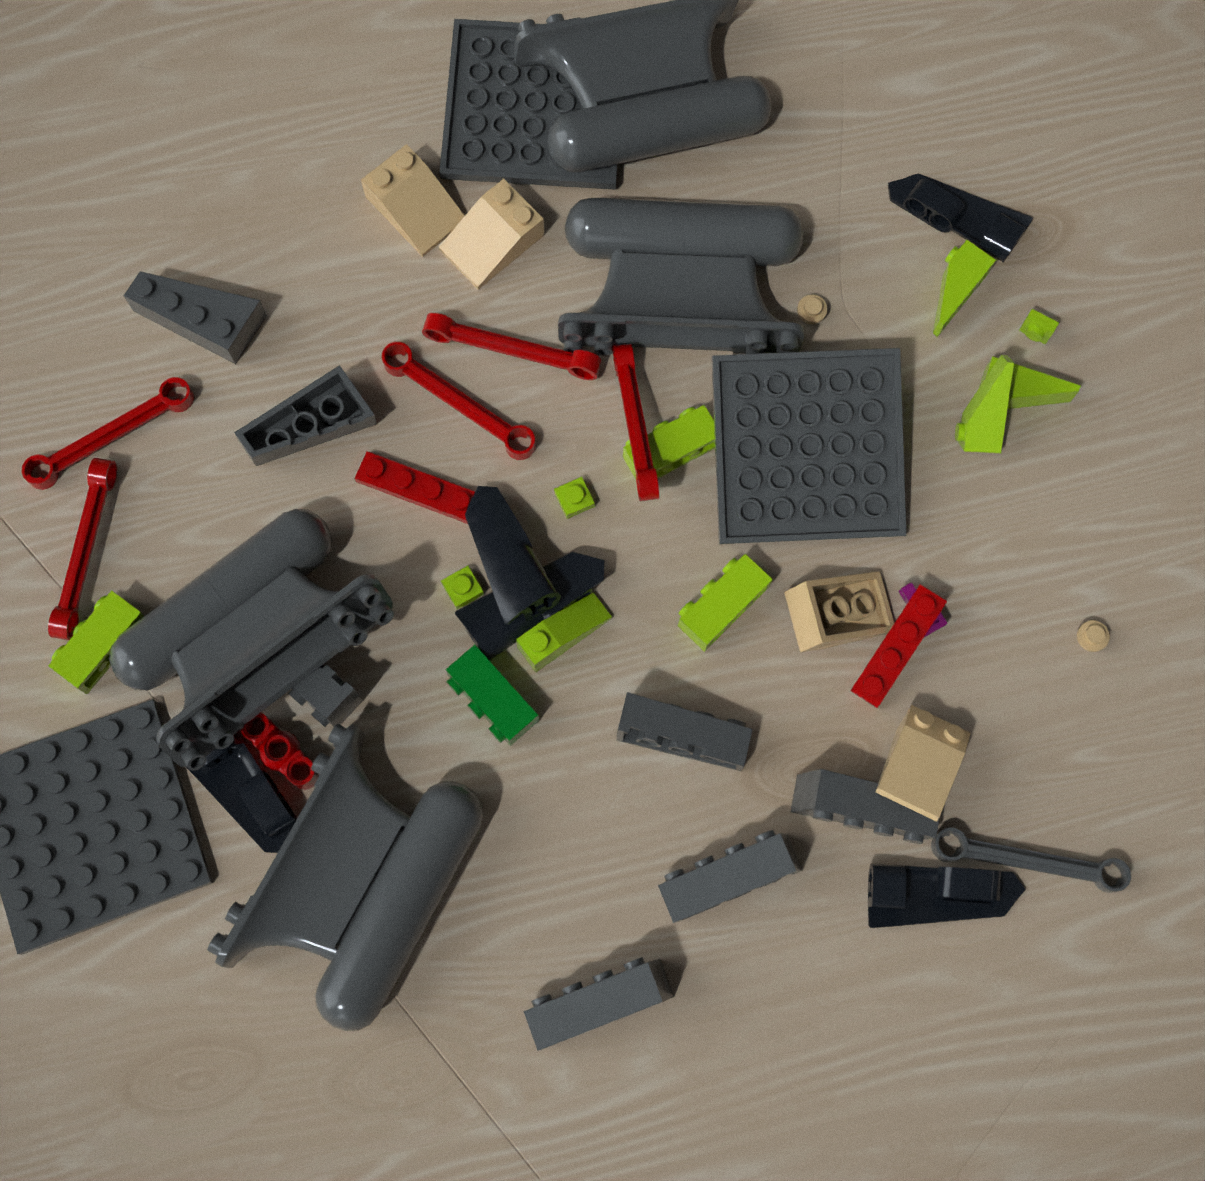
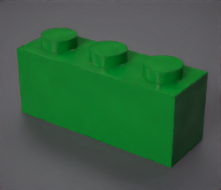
[445,644,539,746]

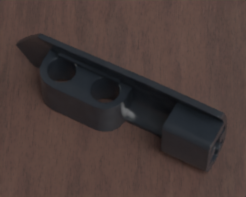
[888,173,1032,263]
[465,486,561,626]
[455,552,605,661]
[186,733,297,853]
[868,863,1026,928]

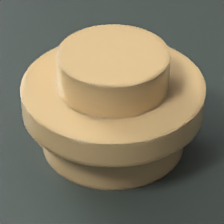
[797,295,827,324]
[1077,620,1110,652]

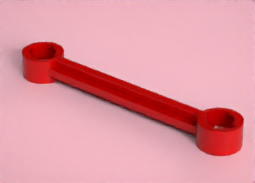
[422,313,602,380]
[382,342,536,460]
[613,343,659,502]
[22,377,194,490]
[48,458,117,640]

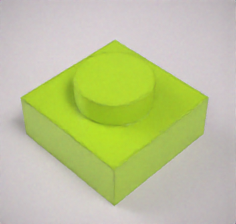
[1019,309,1059,344]
[554,477,595,519]
[441,566,484,610]

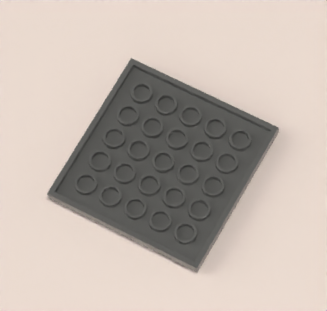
[439,19,617,190]
[711,348,906,544]
[0,699,213,955]

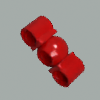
[241,712,319,790]

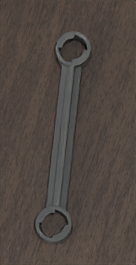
[931,828,1131,893]

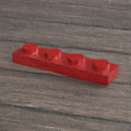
[354,451,475,524]
[850,584,947,708]

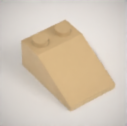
[361,144,465,257]
[439,178,544,290]
[784,571,894,653]
[876,705,971,822]

